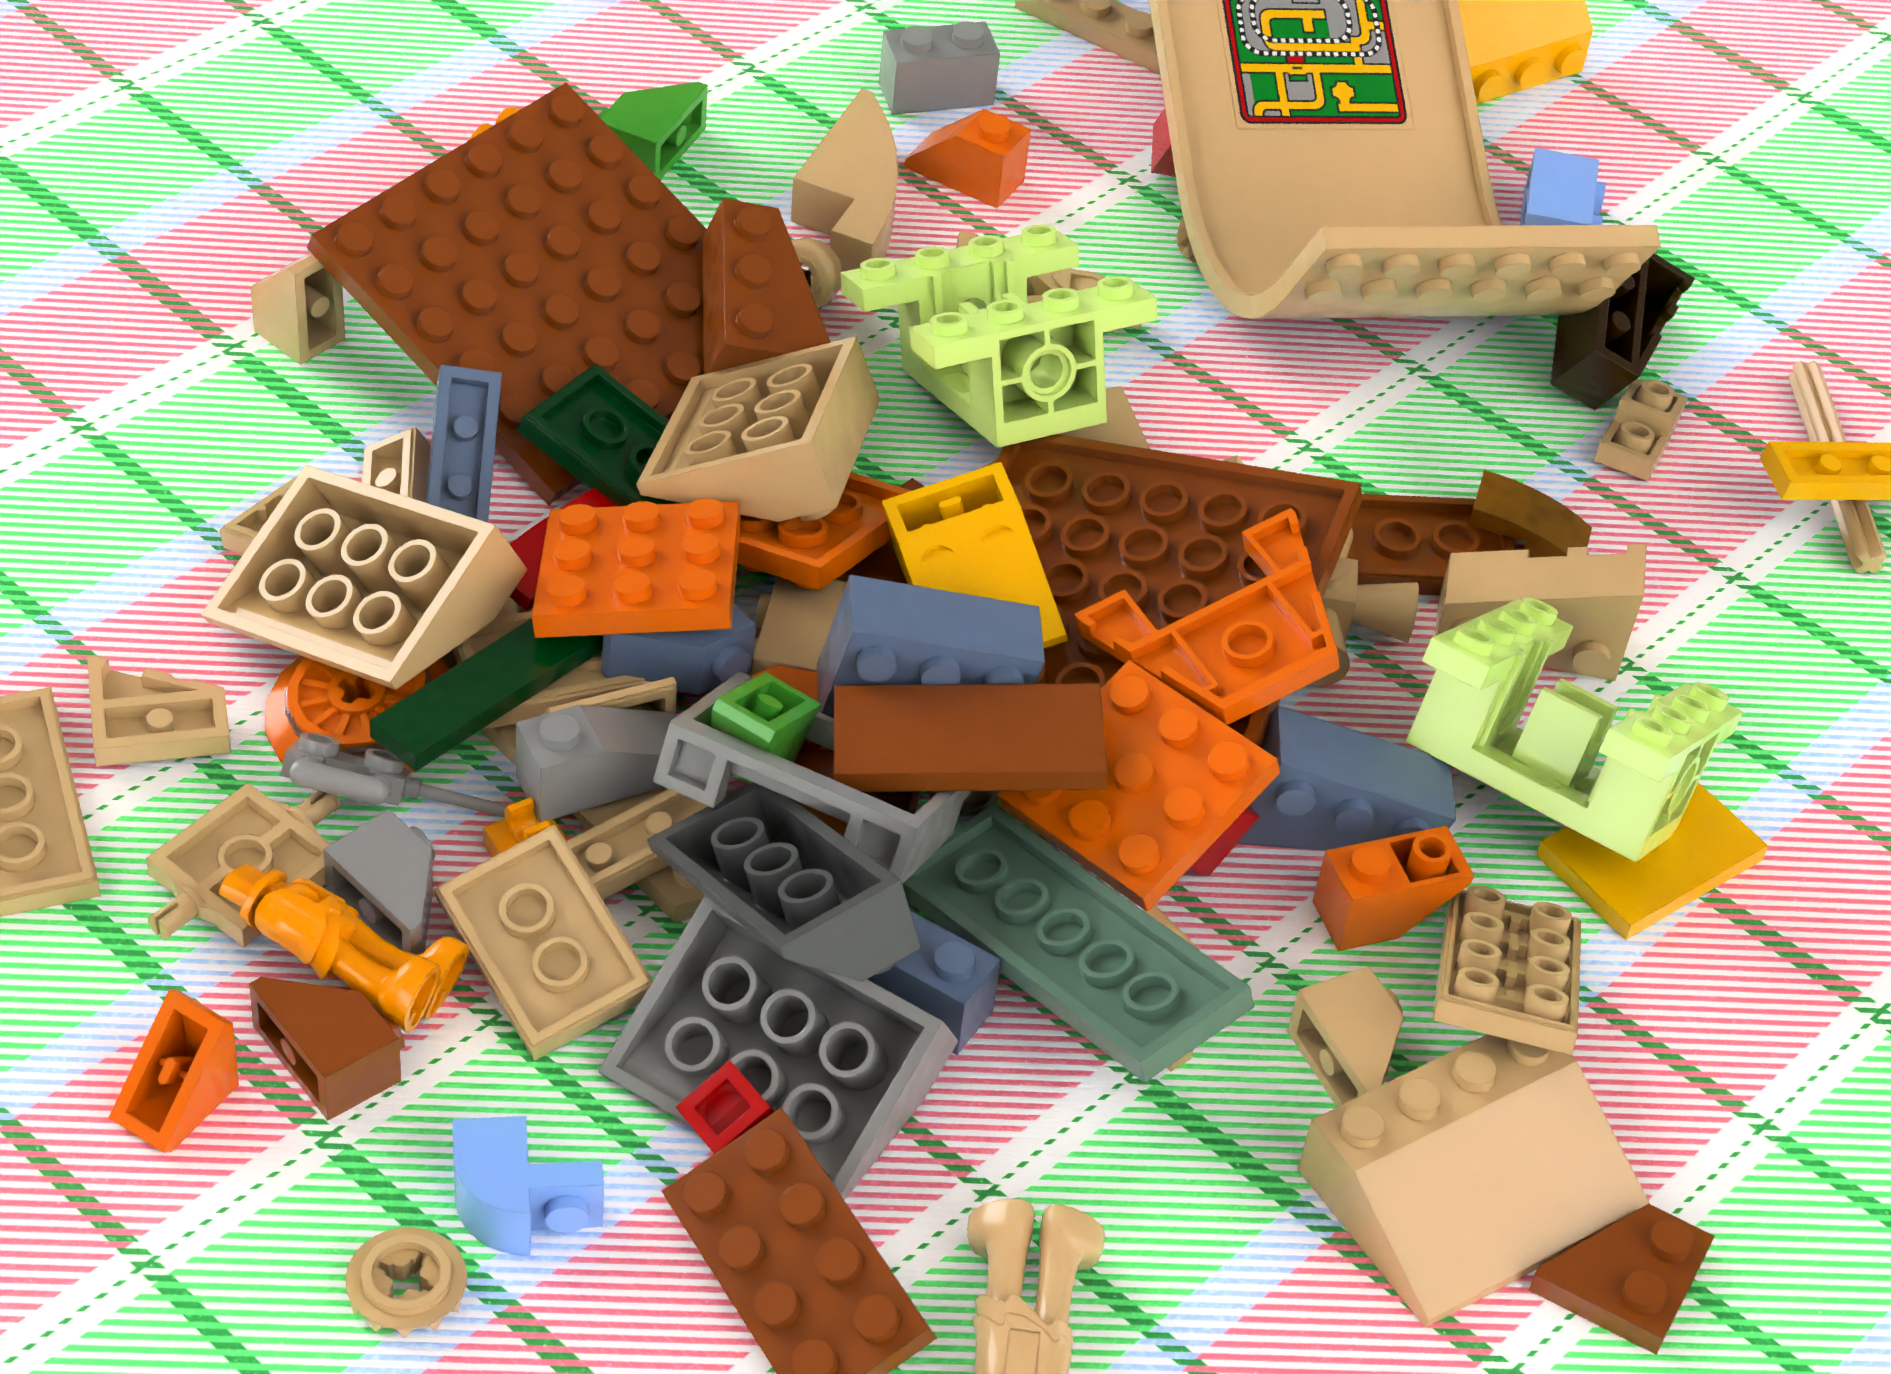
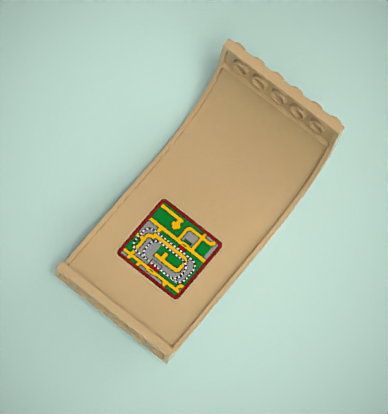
[1149,0,1661,319]

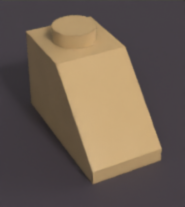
[250,253,345,365]
[1287,966,1404,1107]

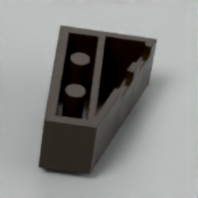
[1550,253,1695,410]

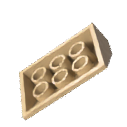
[636,336,880,522]
[201,465,528,690]
[1298,1034,1650,1328]

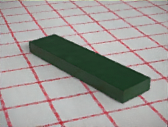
[370,618,603,772]

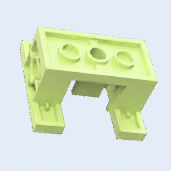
[840,224,1158,448]
[1405,597,1744,862]

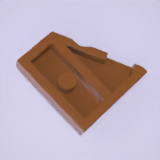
[1529,1204,1715,1355]

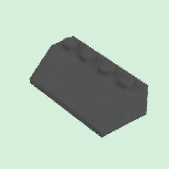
[647,782,921,982]

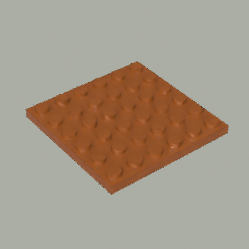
[307,83,707,506]
[995,434,1362,747]

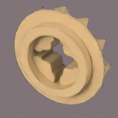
[346,1227,467,1339]

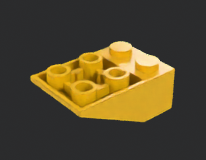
[882,462,1068,648]

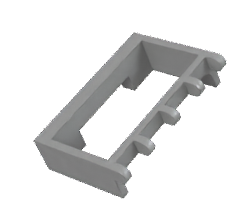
[653,671,971,884]

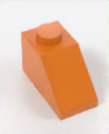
[904,109,1031,208]

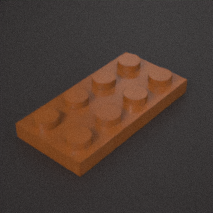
[661,1107,937,1374]

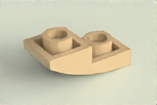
[1594,379,1688,481]

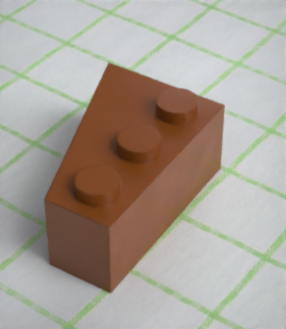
[702,198,831,374]

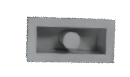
[879,21,1000,115]

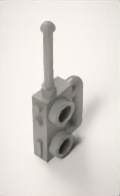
[280,732,509,818]

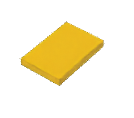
[1536,782,1769,940]

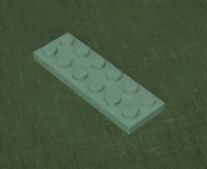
[902,805,1254,1083]

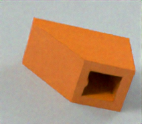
[1312,825,1474,951]

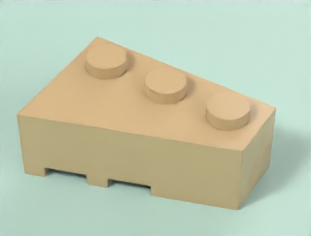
[1434,544,1647,681]

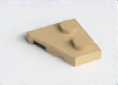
[87,655,231,767]

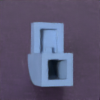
[452,1116,604,1255]

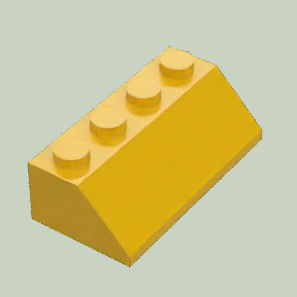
[1458,0,1593,104]

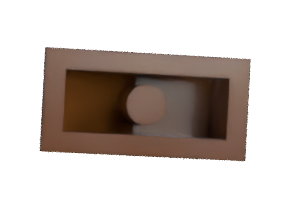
[249,977,405,1121]

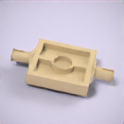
[146,783,340,947]

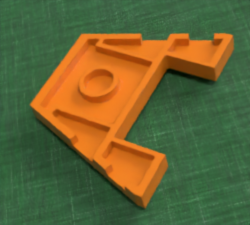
[1074,508,1340,725]

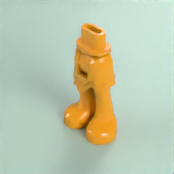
[219,863,470,1033]

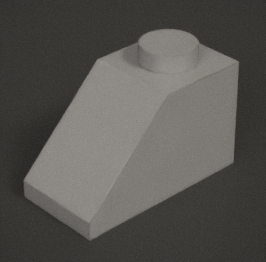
[323,809,435,955]

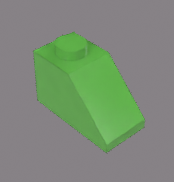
[598,82,708,180]
[711,672,822,783]

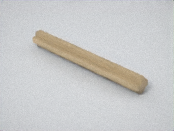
[1788,360,1887,574]

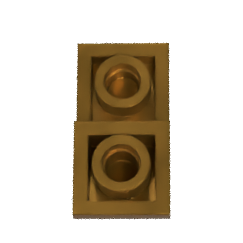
[1468,470,1592,558]

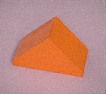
[108,989,239,1153]

